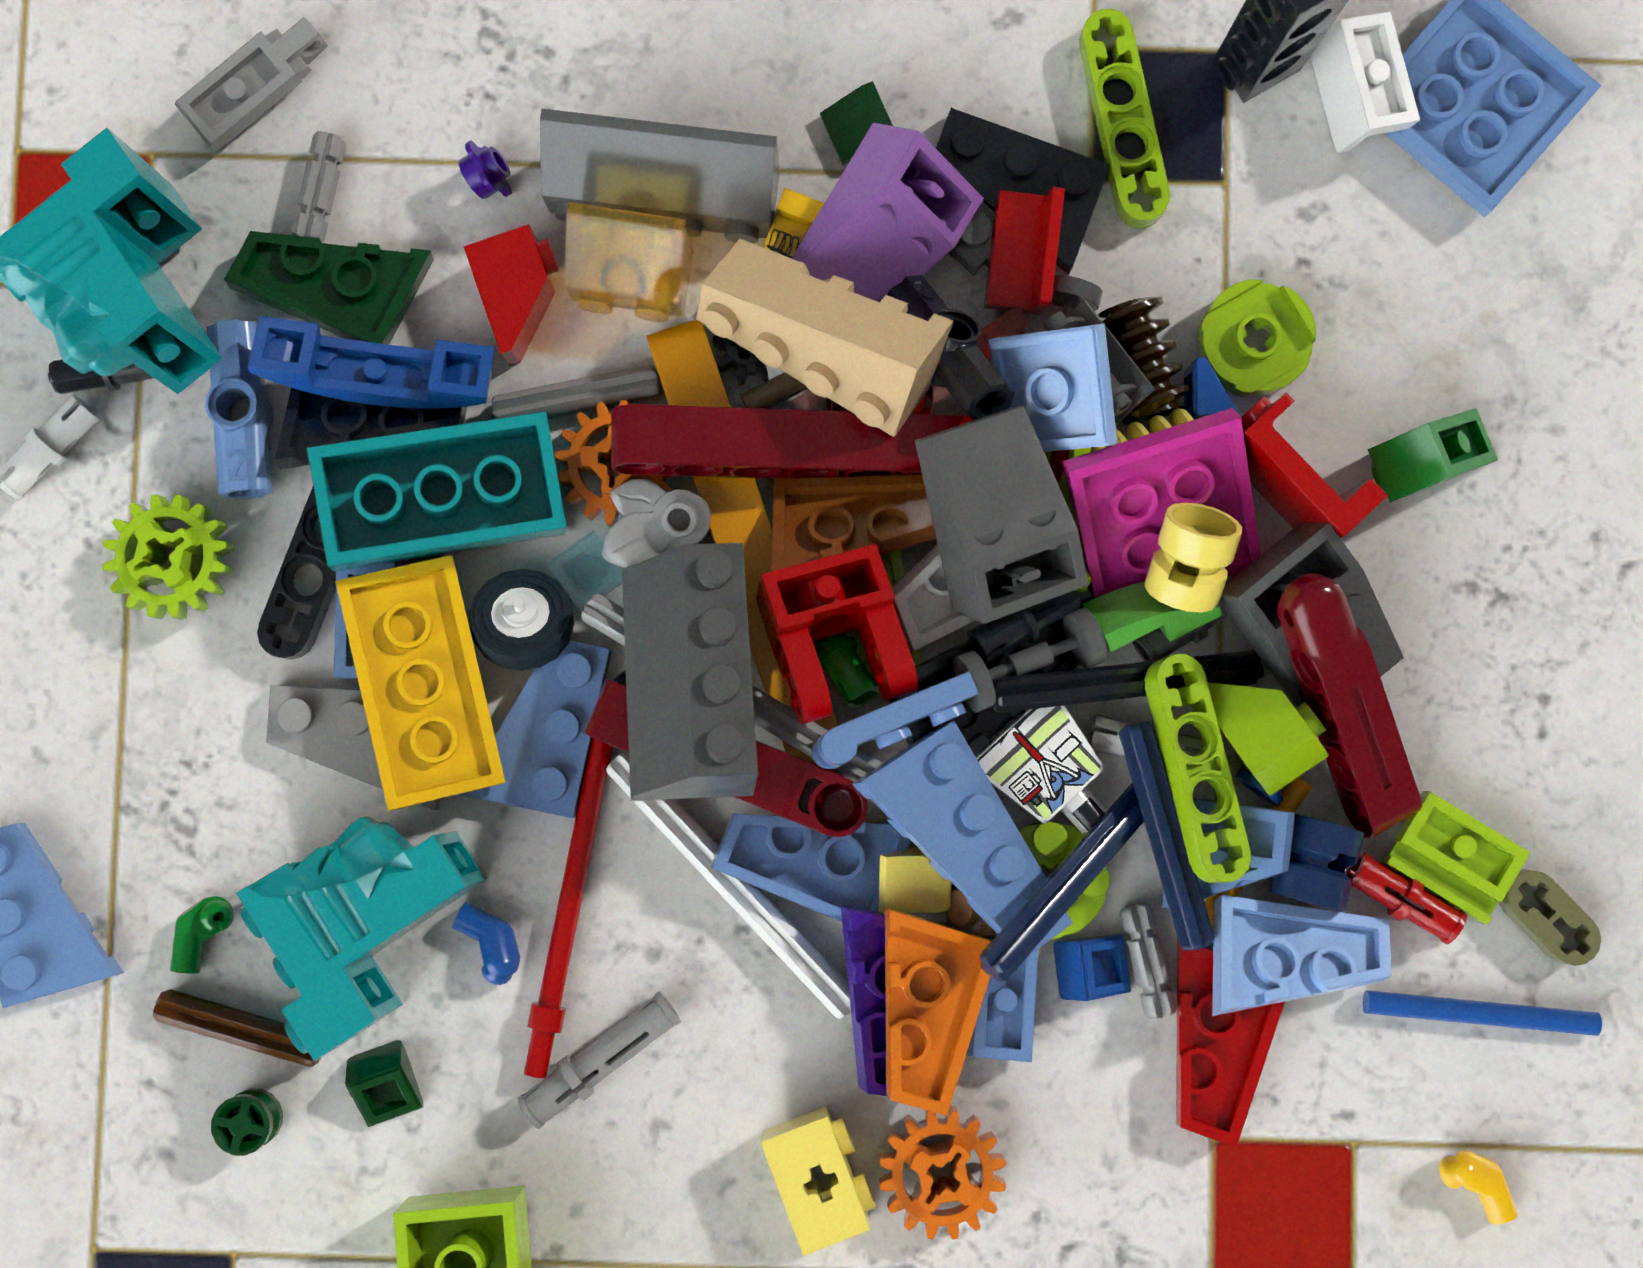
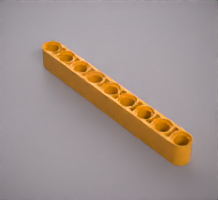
[646,319,840,775]

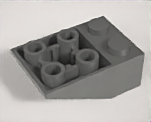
[915,405,1088,624]
[1219,522,1404,707]

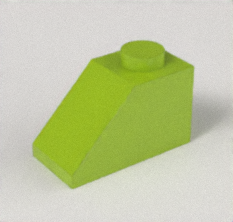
[1207,682,1329,796]

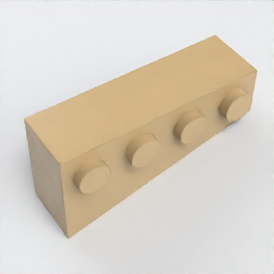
[696,239,953,437]

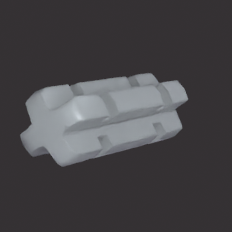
[291,131,346,242]
[1120,903,1177,1019]

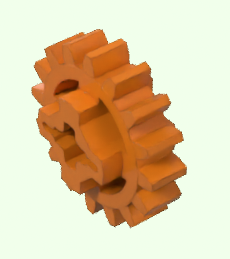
[554,400,678,527]
[878,1106,1006,1240]

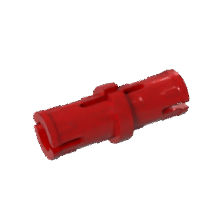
[1346,852,1467,945]

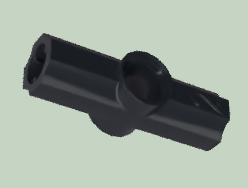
[887,275,1015,421]

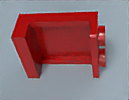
[1241,392,1388,538]

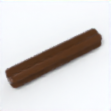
[153,989,321,1067]

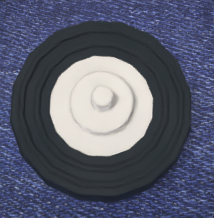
[469,569,575,671]

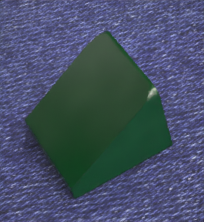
[820,81,893,166]
[345,1040,423,1127]

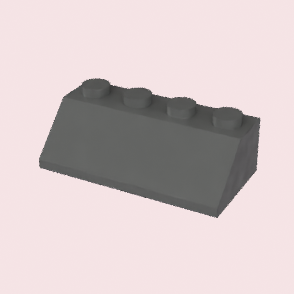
[540,108,780,244]
[622,543,758,801]

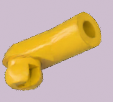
[1439,1150,1518,1225]

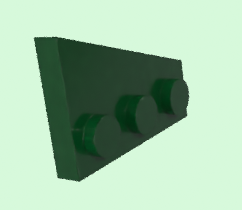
[224,231,434,345]

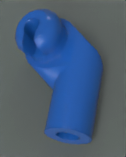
[452,902,520,985]

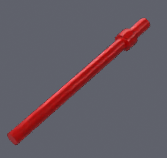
[523,738,613,1078]

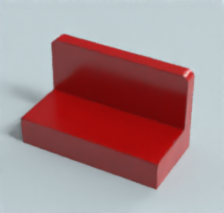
[983,187,1065,315]

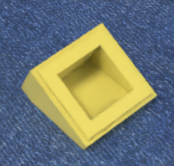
[878,847,952,914]

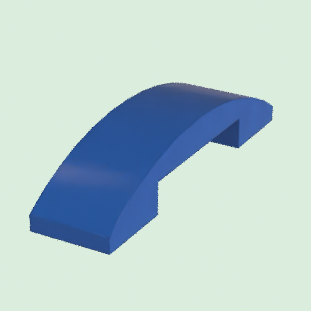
[248,316,495,409]

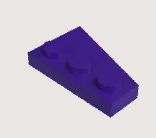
[841,906,956,1096]

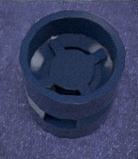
[1269,814,1365,913]

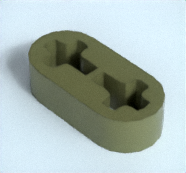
[1499,869,1601,966]

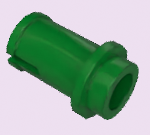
[815,633,879,709]

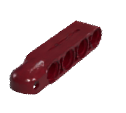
[1277,573,1422,840]
[584,678,868,837]

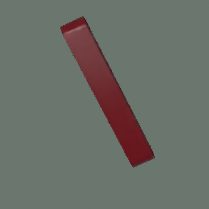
[611,404,964,479]

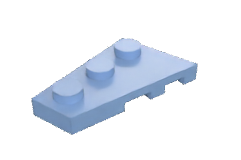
[1213,895,1391,1016]

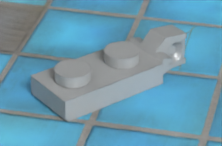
[175,17,328,152]

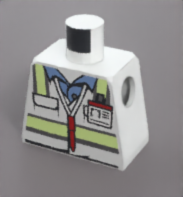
[975,706,1107,834]

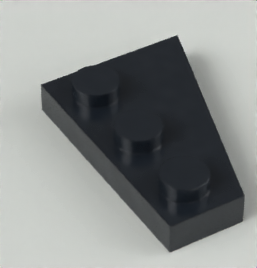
[936,108,1110,275]
[275,388,467,470]

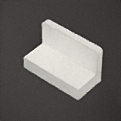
[1310,11,1420,153]

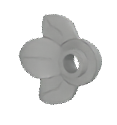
[602,479,711,568]

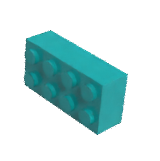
[307,412,567,572]

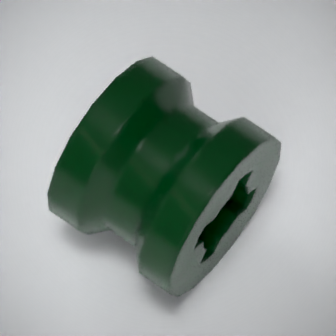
[211,1088,283,1156]

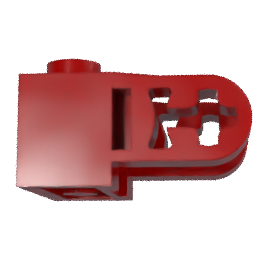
[756,544,918,725]

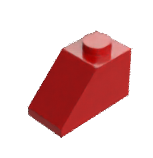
[463,224,559,366]

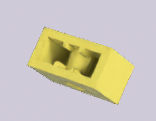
[761,1106,876,1256]

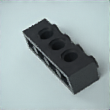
[1215,0,1349,103]

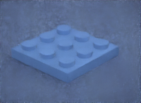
[1385,0,1601,217]

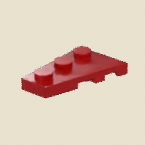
[1176,938,1285,1148]

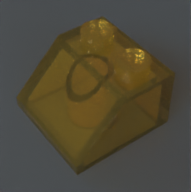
[565,202,694,322]

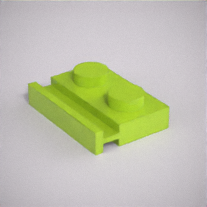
[1381,791,1531,925]

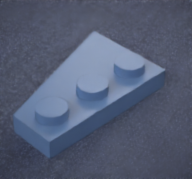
[0,823,124,1008]

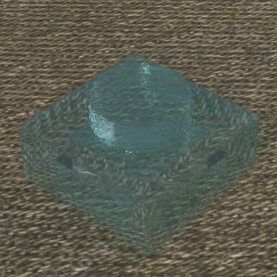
[546,530,622,612]

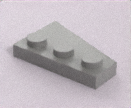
[266,685,440,810]

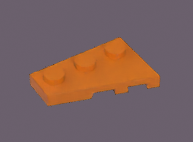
[885,907,992,1116]

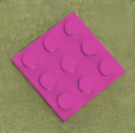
[1062,408,1261,598]

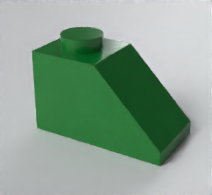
[1367,408,1498,502]

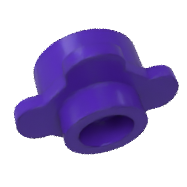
[459,140,512,199]

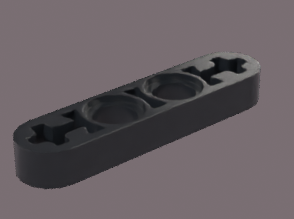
[257,486,336,660]

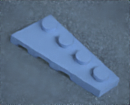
[852,721,1072,956]

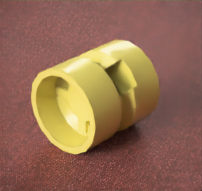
[1144,502,1242,613]

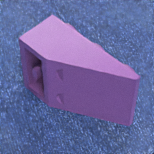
[792,122,984,302]

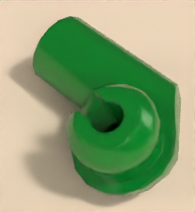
[170,896,234,974]

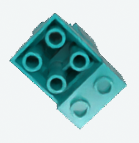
[0,127,223,394]
[236,816,487,1061]

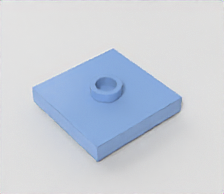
[988,324,1118,452]

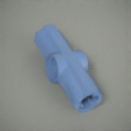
[205,319,274,499]

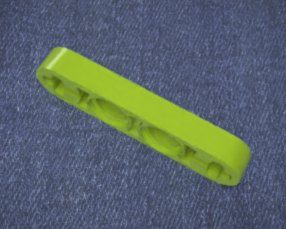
[1079,9,1170,228]
[1145,654,1251,883]

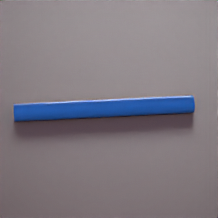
[1362,990,1602,1036]

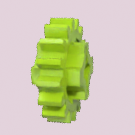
[102,494,235,620]

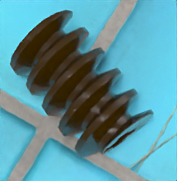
[1098,297,1190,425]

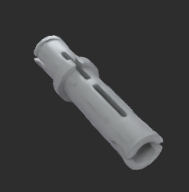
[517,991,681,1129]

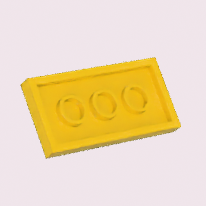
[335,555,506,811]

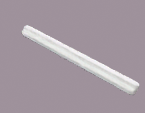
[606,751,851,1019]

